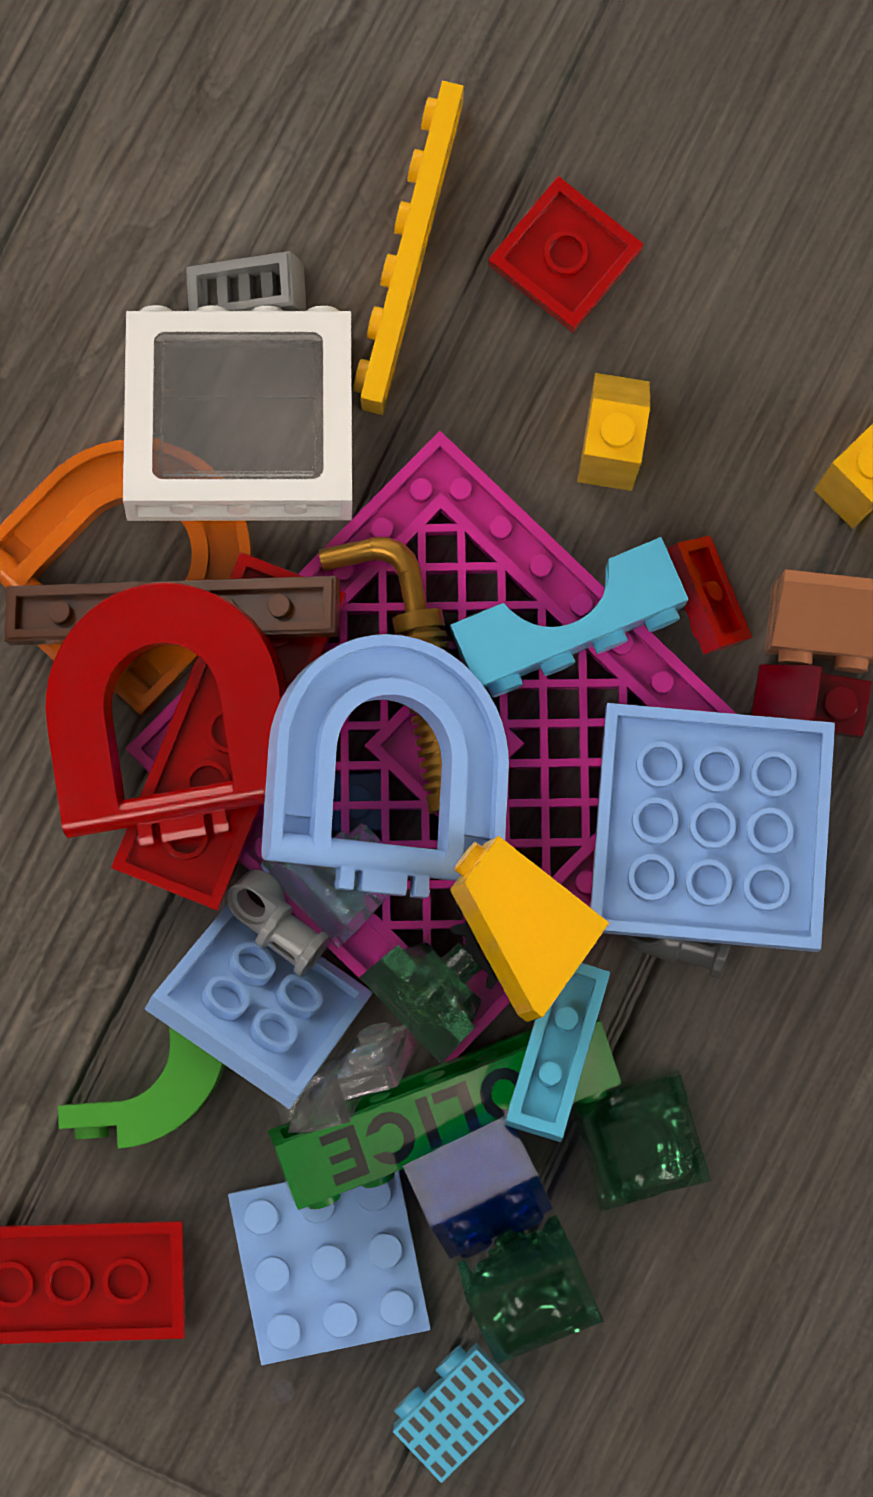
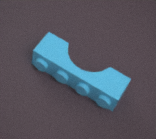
[450,537,688,698]

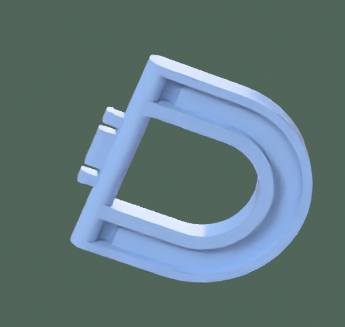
[262,634,509,899]

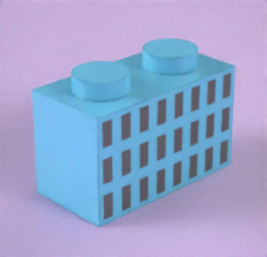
[393,1343,525,1483]

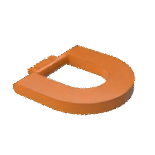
[0,440,252,717]

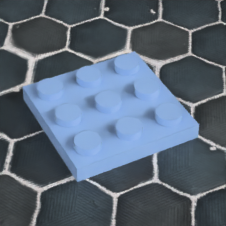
[145,904,373,1109]
[228,1171,431,1365]

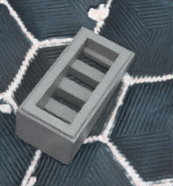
[186,251,307,311]

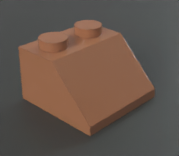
[765,569,873,673]

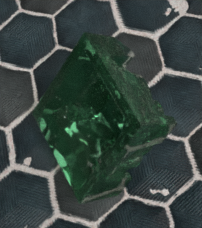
[359,942,482,1064]
[572,1070,712,1211]
[457,1215,604,1364]

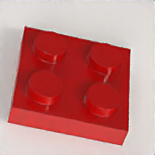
[488,176,644,333]

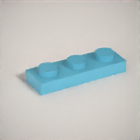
[504,963,610,1142]

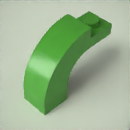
[58,1027,226,1149]

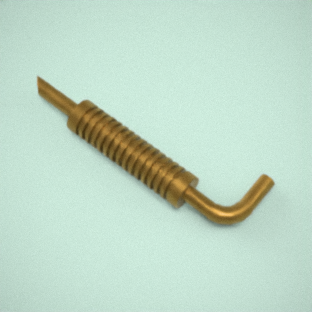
[319,537,450,814]

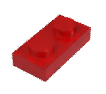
[666,535,753,655]

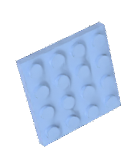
[590,703,835,952]

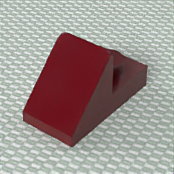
[751,664,872,739]

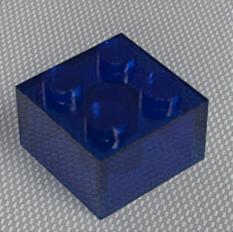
[403,1115,553,1259]

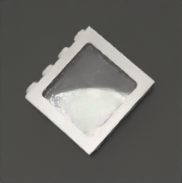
[123,305,352,521]

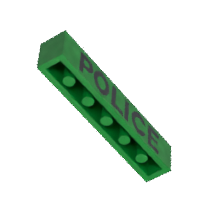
[267,1018,622,1210]

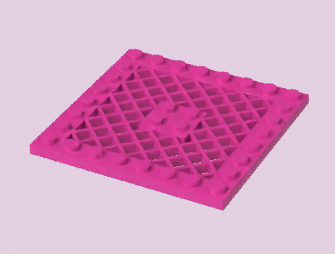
[125,431,736,1062]

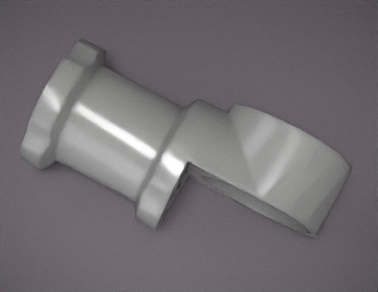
[226,869,332,977]

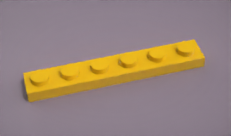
[353,80,464,415]

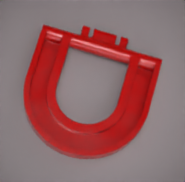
[45,583,286,846]

